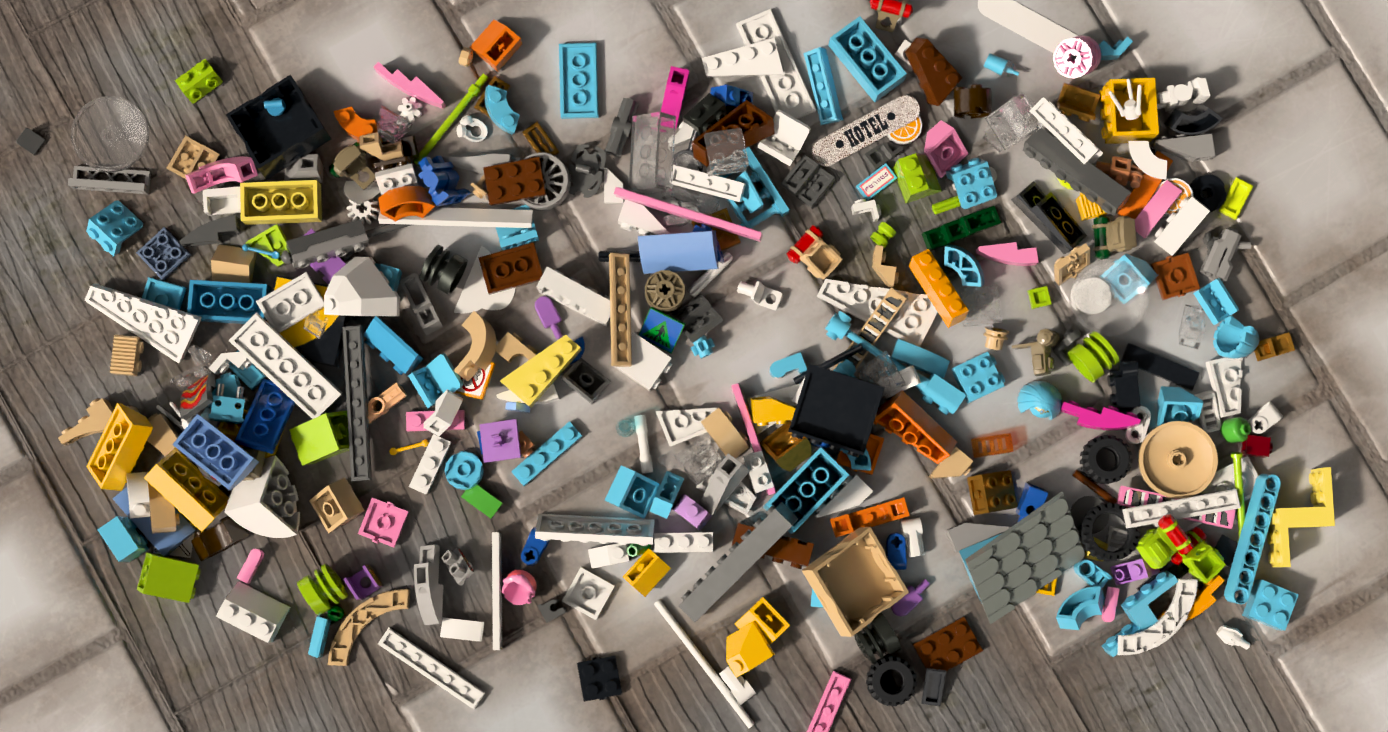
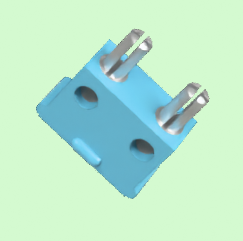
[208,384,245,424]

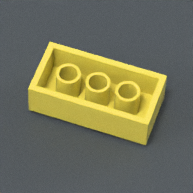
[240,180,322,225]

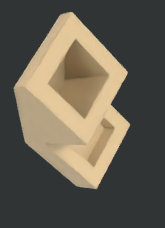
[360,132,403,161]

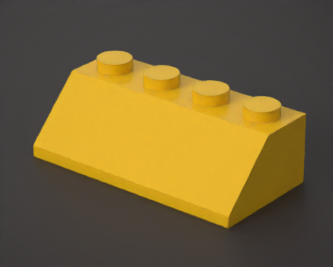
[87,403,153,491]
[144,448,229,532]

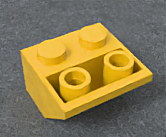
[735,597,790,645]

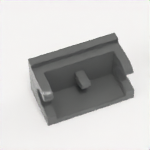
[537,599,568,623]

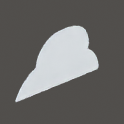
[454,246,515,314]

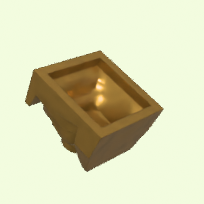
[760,420,811,472]

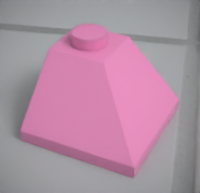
[924,120,968,178]

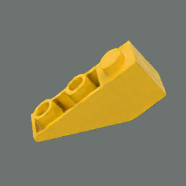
[751,396,796,426]

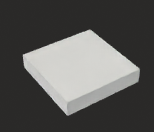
[562,567,615,620]

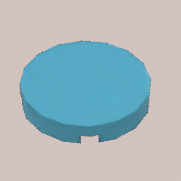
[444,451,484,490]

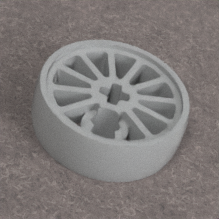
[521,152,571,210]

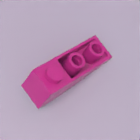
[658,66,689,130]

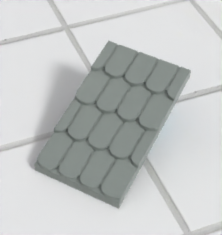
[959,491,1085,624]

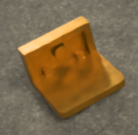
[1056,83,1100,122]

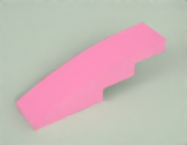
[373,62,446,109]

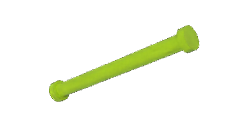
[1231,452,1245,543]

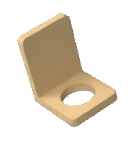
[470,175,489,201]

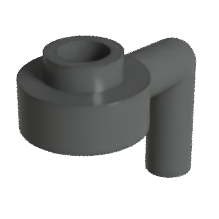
[1053,328,1082,367]

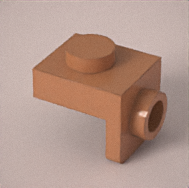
[519,431,536,459]

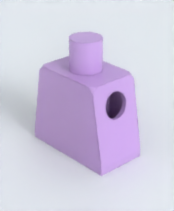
[672,494,712,531]

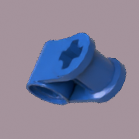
[521,527,550,566]
[886,533,907,570]

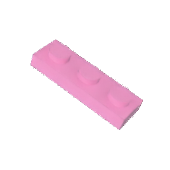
[406,410,465,432]

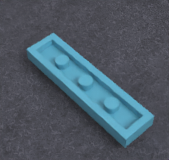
[511,421,582,486]

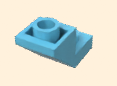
[1097,36,1133,60]

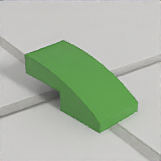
[461,485,503,519]

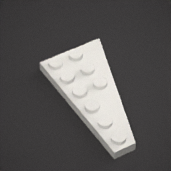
[816,279,938,347]
[85,284,202,363]

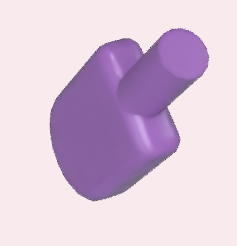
[535,296,563,340]
[891,579,930,617]

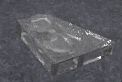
[377,105,413,144]

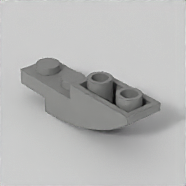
[414,545,444,625]

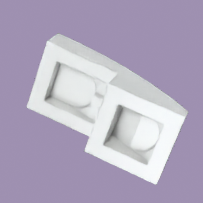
[440,617,484,642]

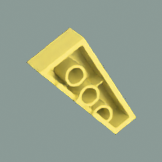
[500,335,581,408]

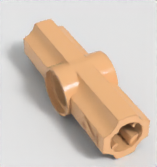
[368,382,407,424]

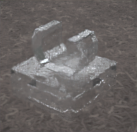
[303,312,328,339]

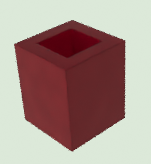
[1241,435,1273,458]

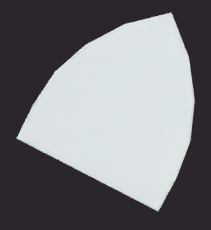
[344,181,380,204]

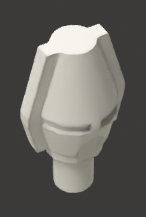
[1216,625,1250,650]

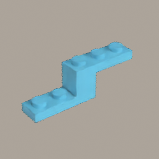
[1101,570,1178,657]

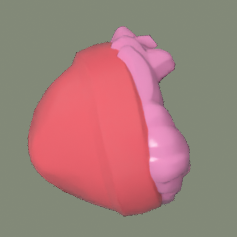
[501,570,537,605]

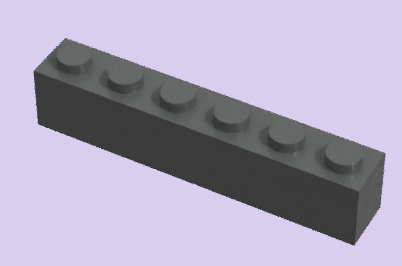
[1023,127,1131,216]

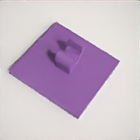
[479,419,521,463]

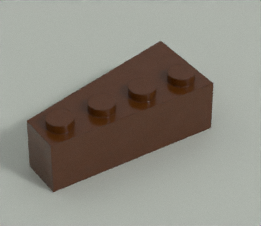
[692,100,775,167]
[731,523,814,569]

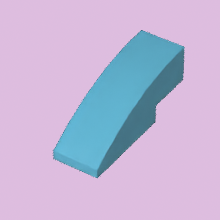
[891,339,950,379]

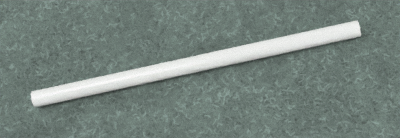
[654,600,755,728]

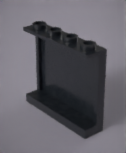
[788,364,885,457]

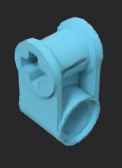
[1074,559,1112,591]

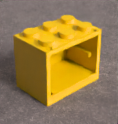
[1099,78,1159,144]

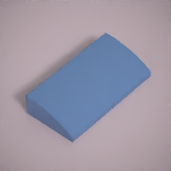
[638,230,719,274]
[172,414,259,490]
[113,487,196,557]

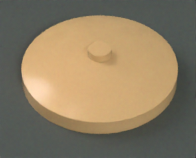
[1138,421,1218,499]

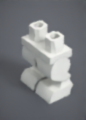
[1156,77,1210,112]

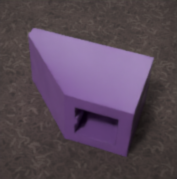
[1110,557,1160,585]

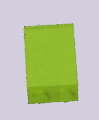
[893,153,942,204]
[290,411,349,466]
[137,552,200,603]

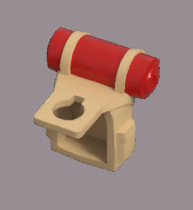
[786,225,842,279]

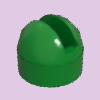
[328,606,344,621]

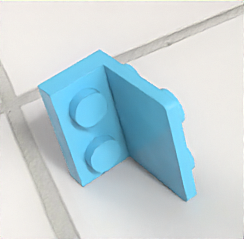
[496,205,539,251]

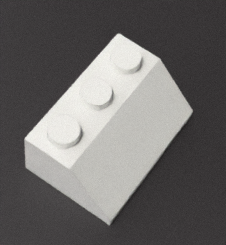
[216,581,291,643]

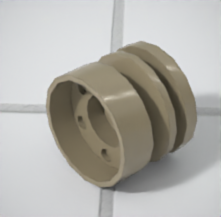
[645,270,685,314]

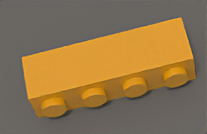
[909,249,969,328]

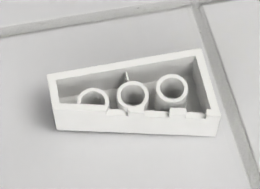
[537,267,610,327]

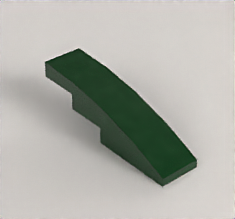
[921,206,1001,251]

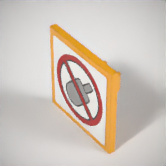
[455,362,496,400]

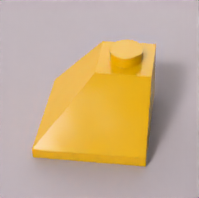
[726,621,775,678]

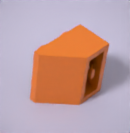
[469,20,522,72]

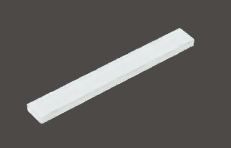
[378,207,533,228]

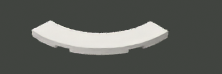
[1117,579,1198,655]

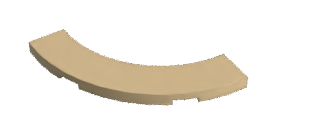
[328,589,410,666]

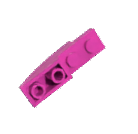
[1061,401,1141,430]

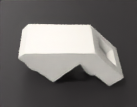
[209,352,252,375]
[423,389,463,436]

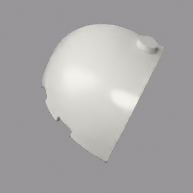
[224,455,300,538]

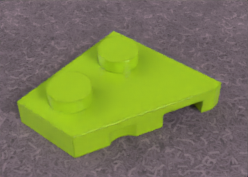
[246,224,287,267]

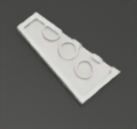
[702,38,784,78]

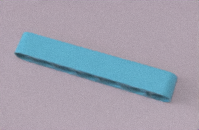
[1224,474,1281,604]

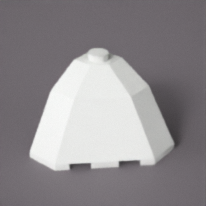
[324,257,400,316]

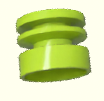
[1068,331,1120,383]
[297,564,348,616]

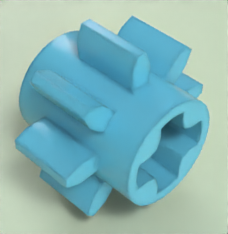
[691,335,715,359]

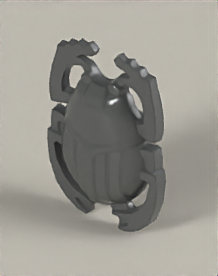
[568,144,606,198]

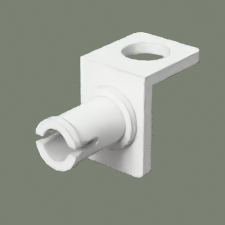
[737,281,783,311]

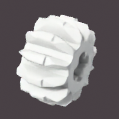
[347,197,380,226]

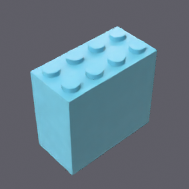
[763,447,849,534]

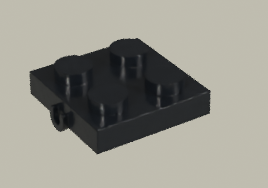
[577,655,622,702]

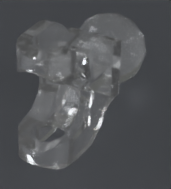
[660,186,720,227]

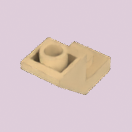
[872,245,899,288]

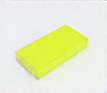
[1218,177,1253,220]

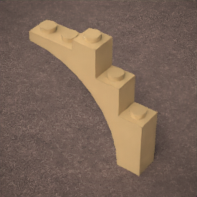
[58,398,186,456]

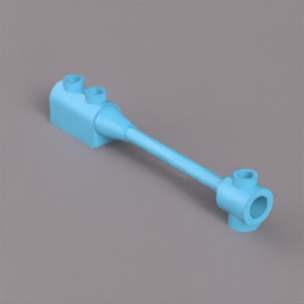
[825,311,966,415]

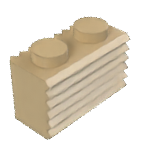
[110,335,144,376]

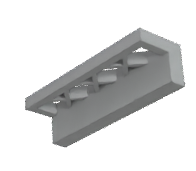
[68,166,151,195]

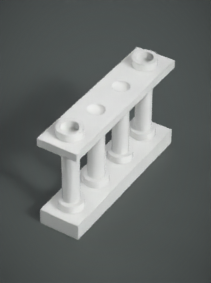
[1030,97,1104,165]

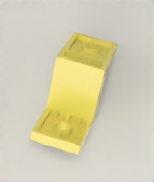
[1267,467,1335,568]

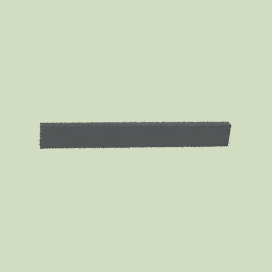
[342,325,372,481]

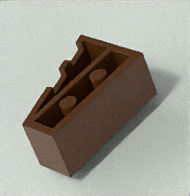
[905,38,963,106]

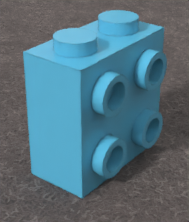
[951,352,1005,404]

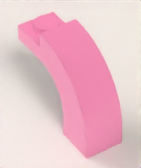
[185,156,258,193]

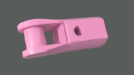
[237,549,264,584]
[1102,586,1120,622]

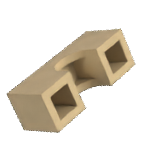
[495,332,538,364]

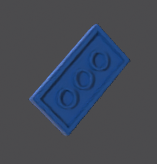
[235,378,295,454]

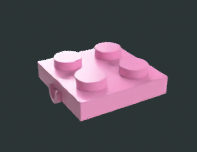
[358,498,409,548]

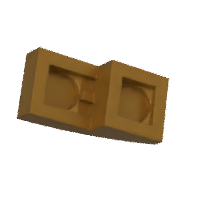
[1254,332,1295,361]

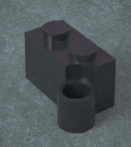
[1107,360,1141,409]

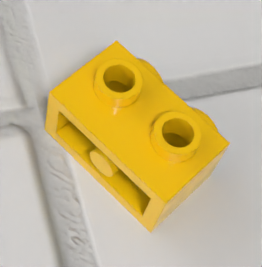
[623,548,671,597]

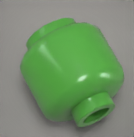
[1220,417,1251,443]

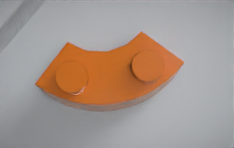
[333,106,383,142]
[378,186,435,222]

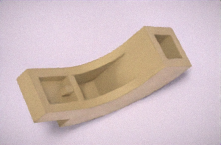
[454,311,496,382]

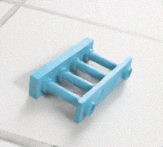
[710,147,789,229]

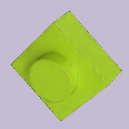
[1027,286,1052,309]

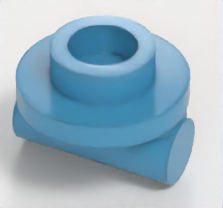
[264,98,286,116]

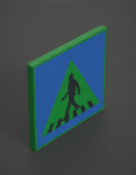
[638,307,685,354]

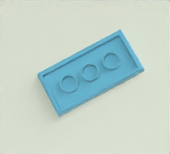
[559,43,599,119]

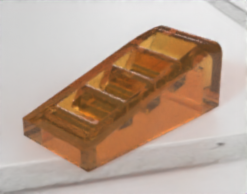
[971,433,1014,458]

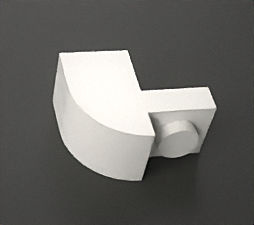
[126,472,150,519]

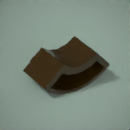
[191,516,249,561]

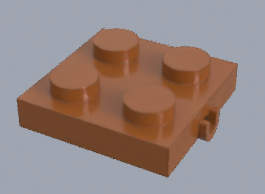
[1151,253,1200,301]

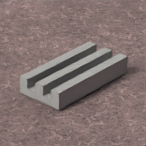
[1105,526,1144,554]

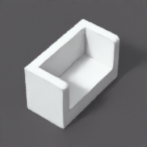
[202,186,241,216]

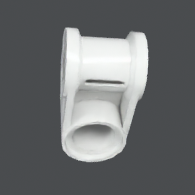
[1247,401,1283,435]

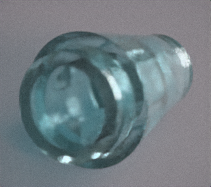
[616,418,635,437]

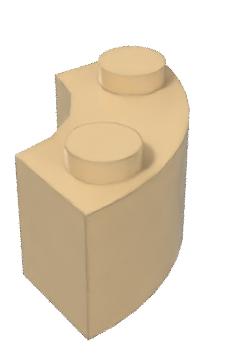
[701,408,749,459]

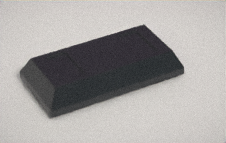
[921,668,946,706]

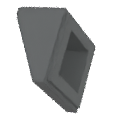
[16,127,46,156]

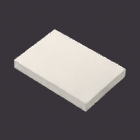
[256,272,324,333]

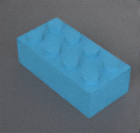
[187,280,272,324]

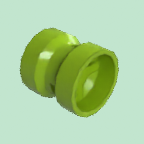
[870,222,896,248]

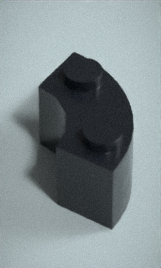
[1164,103,1223,135]

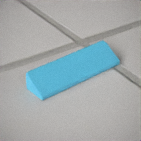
[804,47,843,125]

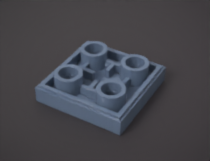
[136,227,191,281]

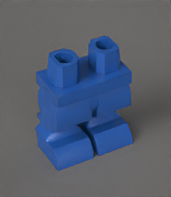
[418,155,471,206]

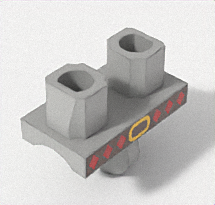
[441,548,474,586]

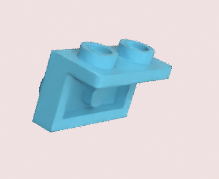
[1193,278,1239,325]

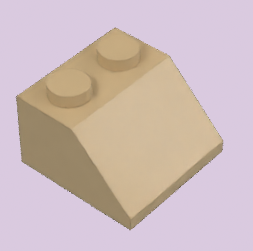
[309,478,365,534]

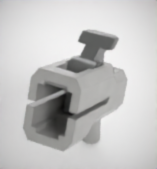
[1199,228,1251,283]

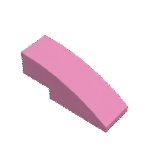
[1135,180,1183,238]
[976,242,1038,266]

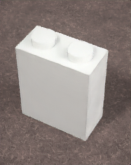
[614,332,673,391]

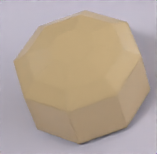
[459,47,474,67]

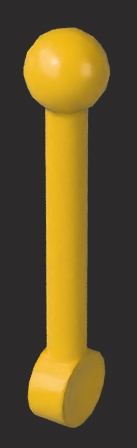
[389,439,429,455]

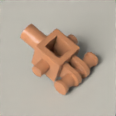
[1095,156,1143,188]

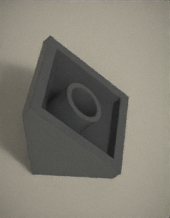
[561,358,611,405]

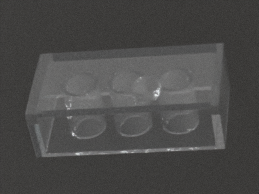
[628,112,676,195]

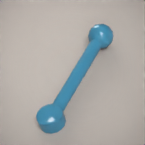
[242,244,280,259]

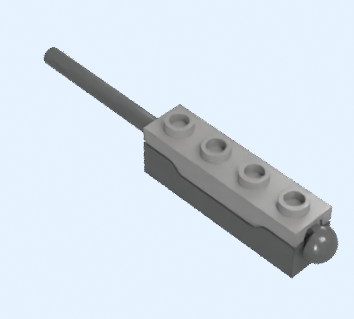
[281,219,411,268]

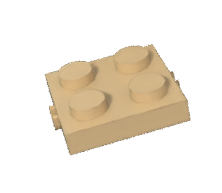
[1054,243,1090,286]

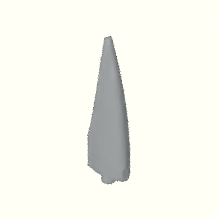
[442,153,521,174]

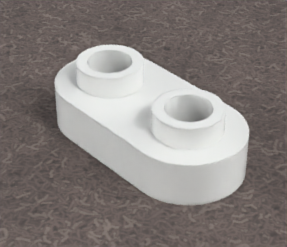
[1125,406,1151,444]

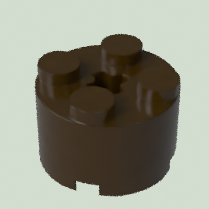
[953,84,992,119]

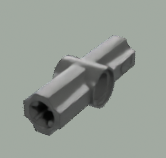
[605,98,639,157]

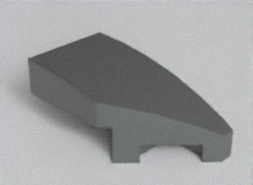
[862,142,904,172]

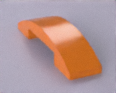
[1117,151,1173,219]
[830,497,910,538]

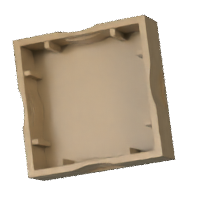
[802,527,909,637]

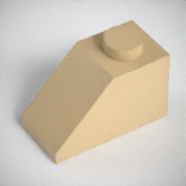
[929,446,973,479]

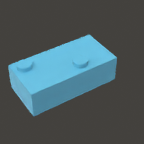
[828,16,907,102]

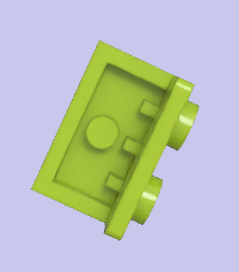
[175,59,223,104]

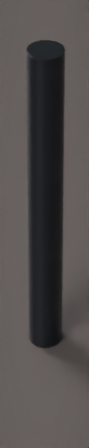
[793,343,864,385]

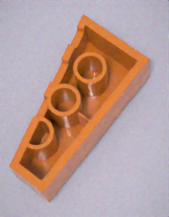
[874,390,957,464]

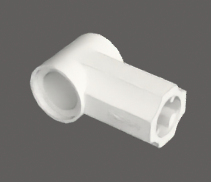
[900,517,925,557]
[719,666,756,705]

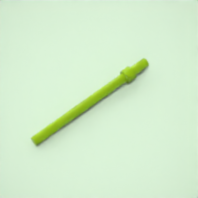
[414,73,489,166]

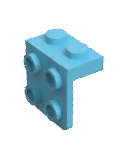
[946,158,997,209]
[86,200,143,256]
[408,353,463,408]

